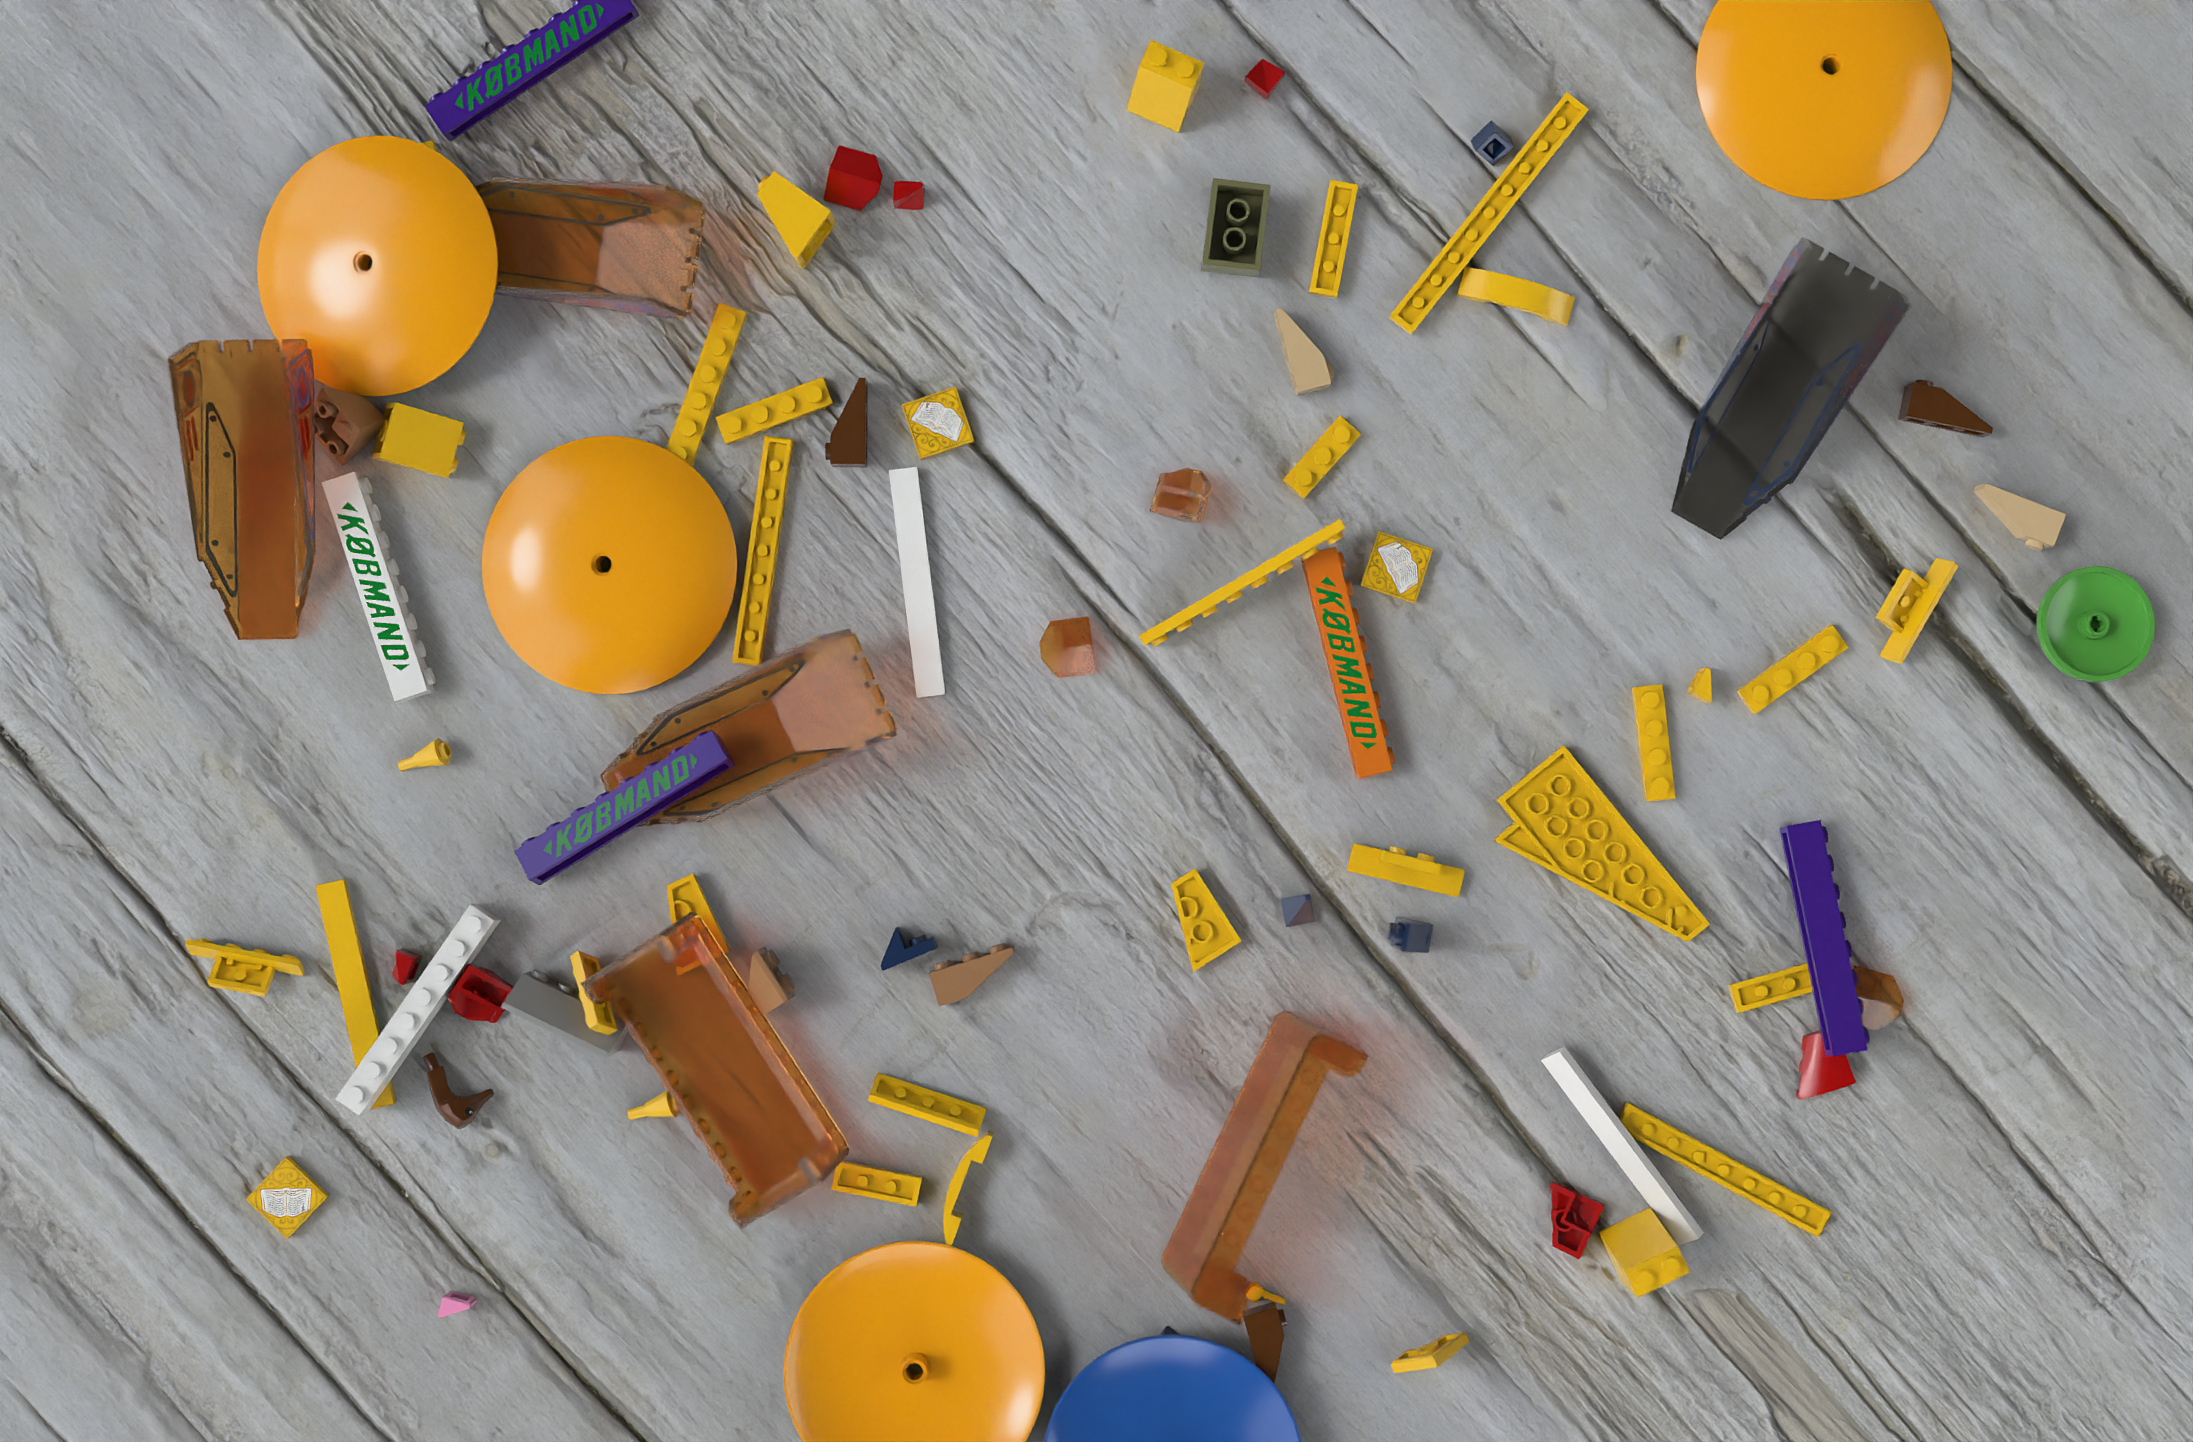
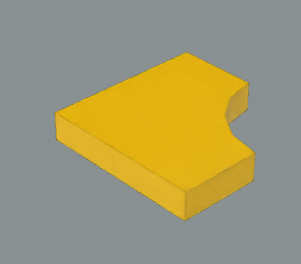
[1390,1332,1470,1373]

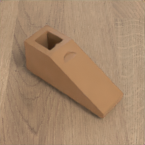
[929,943,1015,1006]

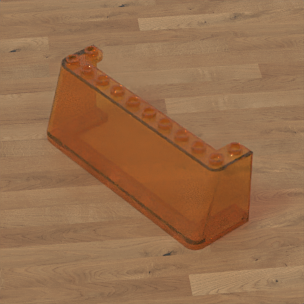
[580,912,849,1229]
[1161,1011,1368,1325]

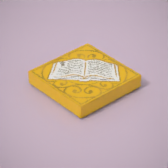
[901,386,975,460]
[1360,531,1433,604]
[246,1156,330,1239]

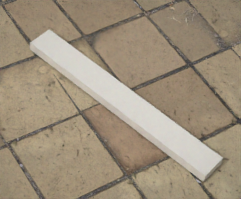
[889,467,946,698]
[1541,1046,1704,1245]

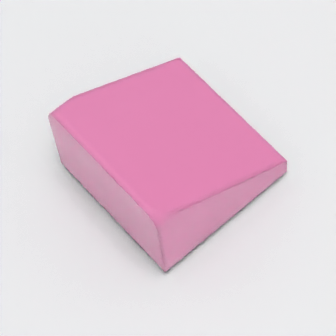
[438,1291,477,1318]

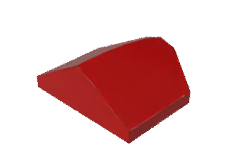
[823,145,883,211]
[447,963,514,1023]

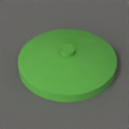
[2037,566,2155,682]

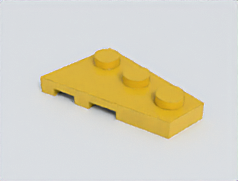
[1170,868,1241,972]
[666,873,731,976]

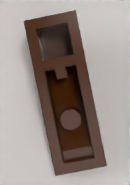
[825,378,868,467]
[1898,380,1993,437]
[1242,1302,1287,1384]

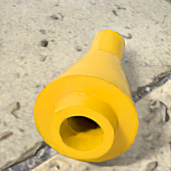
[398,738,452,772]
[628,1089,682,1120]

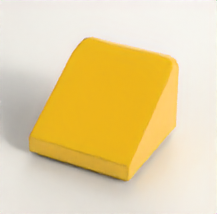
[1686,667,1712,703]

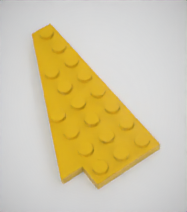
[1493,745,1710,942]

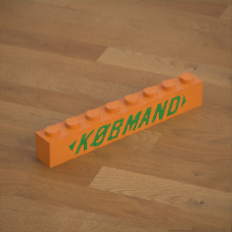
[1300,546,1395,779]

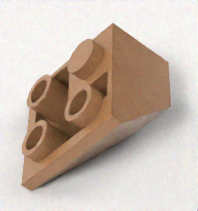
[304,387,385,466]
[747,947,796,1016]

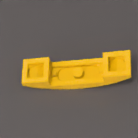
[1457,267,1575,326]
[943,1131,993,1246]

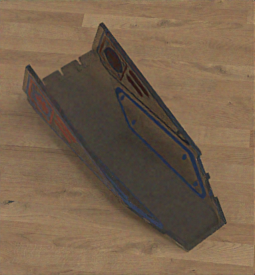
[1671,236,1911,540]

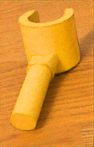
[1244,1282,1286,1306]

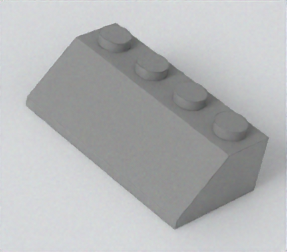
[501,970,632,1058]

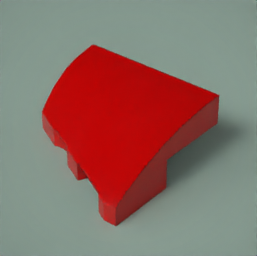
[1796,1030,1856,1100]
[1550,1182,1605,1259]

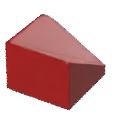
[1244,59,1285,99]
[893,181,925,210]
[392,948,422,985]

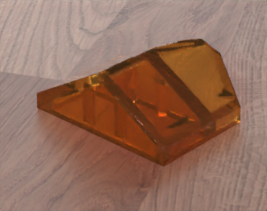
[1149,468,1212,523]
[1039,616,1096,678]
[1853,965,1904,1031]

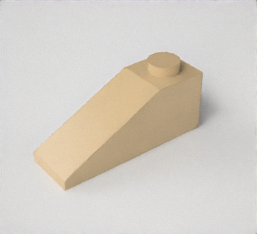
[1274,308,1335,396]
[1973,483,2066,551]

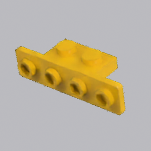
[1875,558,1958,664]
[1347,843,1465,897]
[185,938,305,997]

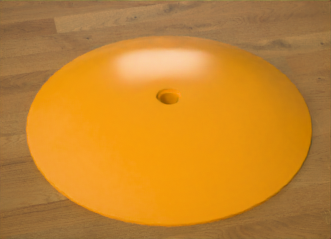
[1696,0,1952,201]
[257,135,498,397]
[482,436,737,694]
[783,1240,1045,1442]

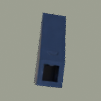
[1387,917,1433,953]

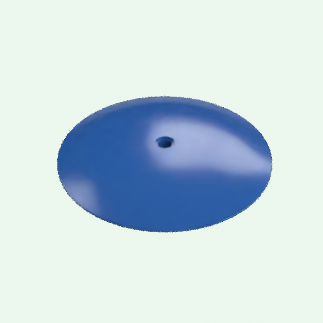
[1044,1335,1301,1442]

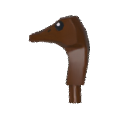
[423,1052,494,1129]

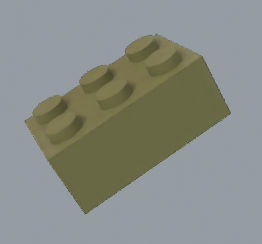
[1201,178,1271,278]

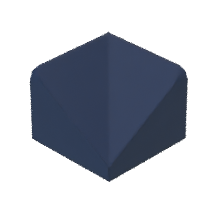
[1471,120,1514,166]

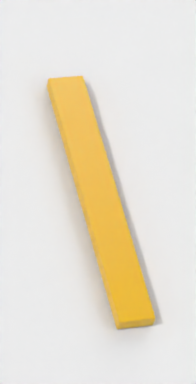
[732,435,794,666]
[315,879,396,1110]
[1618,1102,1832,1238]

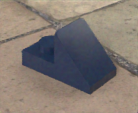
[880,926,938,971]

